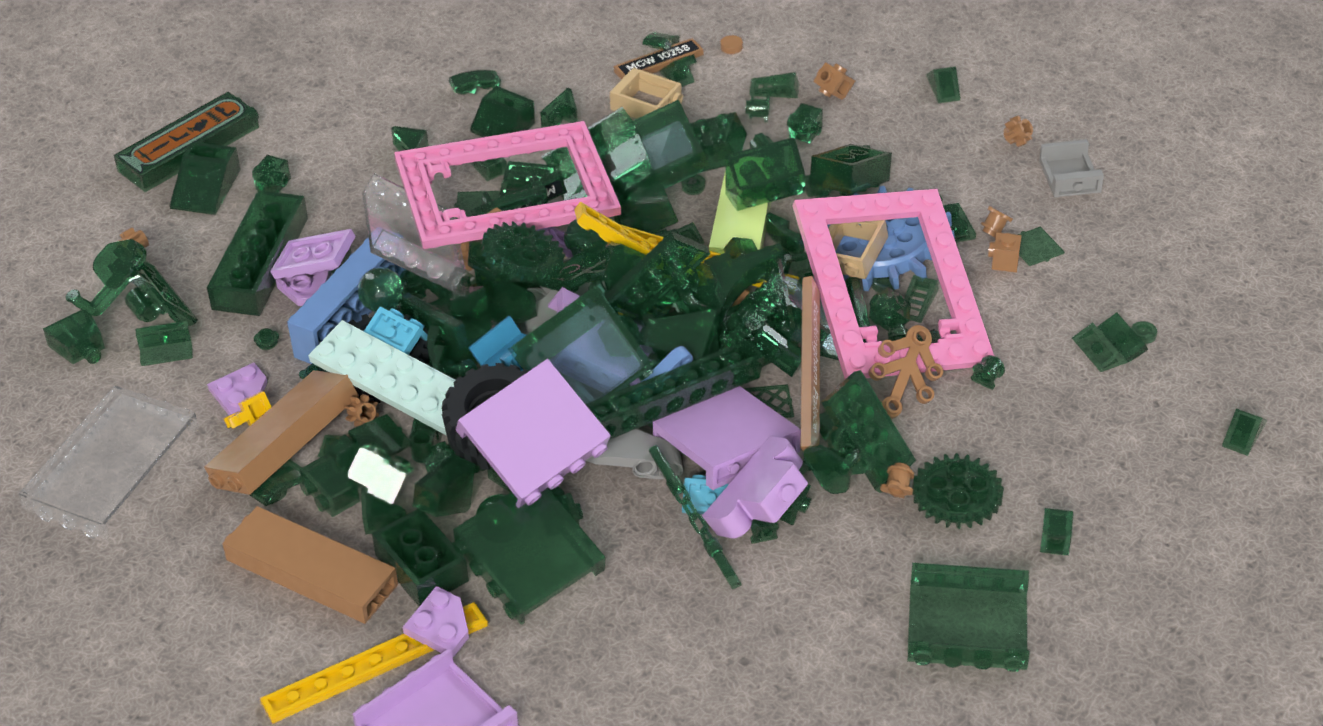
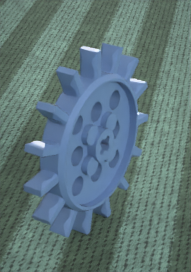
[827,186,955,291]

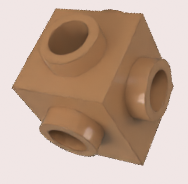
[813,62,855,100]

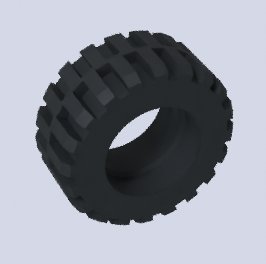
[441,363,529,470]

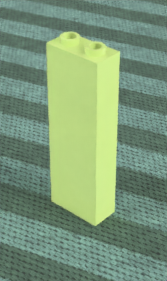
[709,155,776,265]

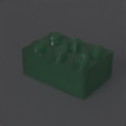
[662,112,747,178]
[809,144,892,196]
[372,507,469,607]

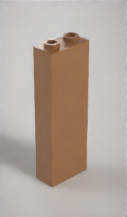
[204,370,358,495]
[222,506,398,624]

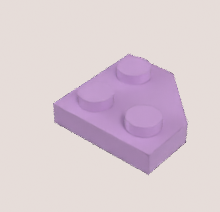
[276,269,331,306]
[207,363,267,415]
[403,586,469,657]

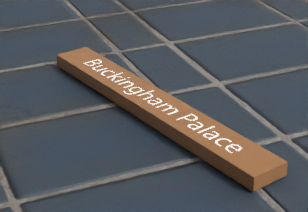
[801,276,820,463]

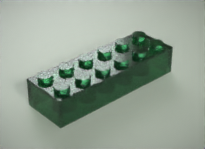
[207,190,308,316]

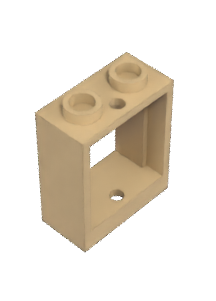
[610,68,683,126]
[828,220,888,279]

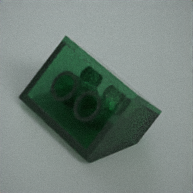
[725,137,805,211]

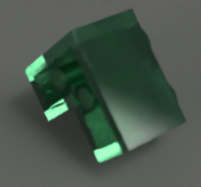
[346,443,414,504]

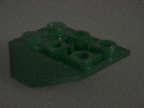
[169,142,241,215]

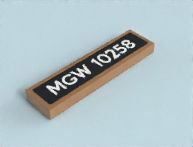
[614,38,704,80]

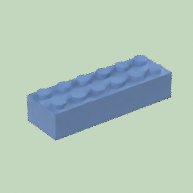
[287,230,407,368]

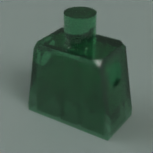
[618,180,679,234]
[43,307,105,364]

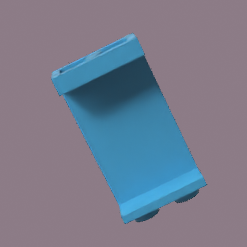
[468,316,559,371]

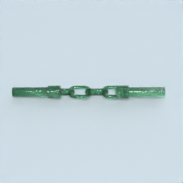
[649,445,742,589]

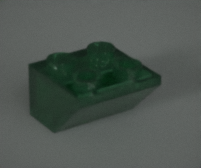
[470,86,536,137]

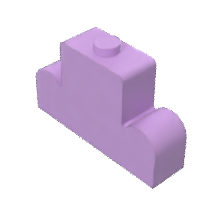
[702,436,808,538]

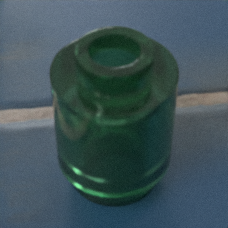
[125,287,160,323]

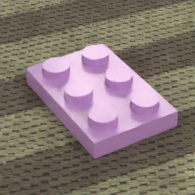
[270,229,356,279]

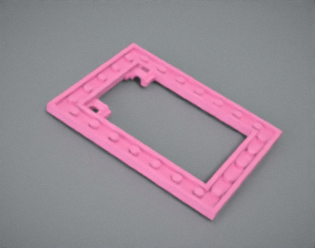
[394,121,621,249]
[793,189,995,381]

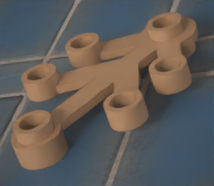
[869,325,943,419]

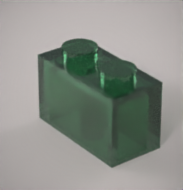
[299,454,360,517]

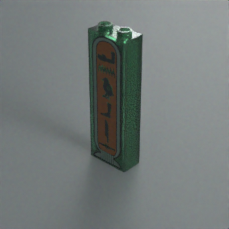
[114,91,259,192]

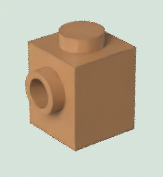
[988,232,1022,273]

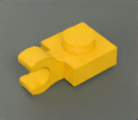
[223,391,271,429]

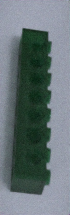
[585,339,765,440]

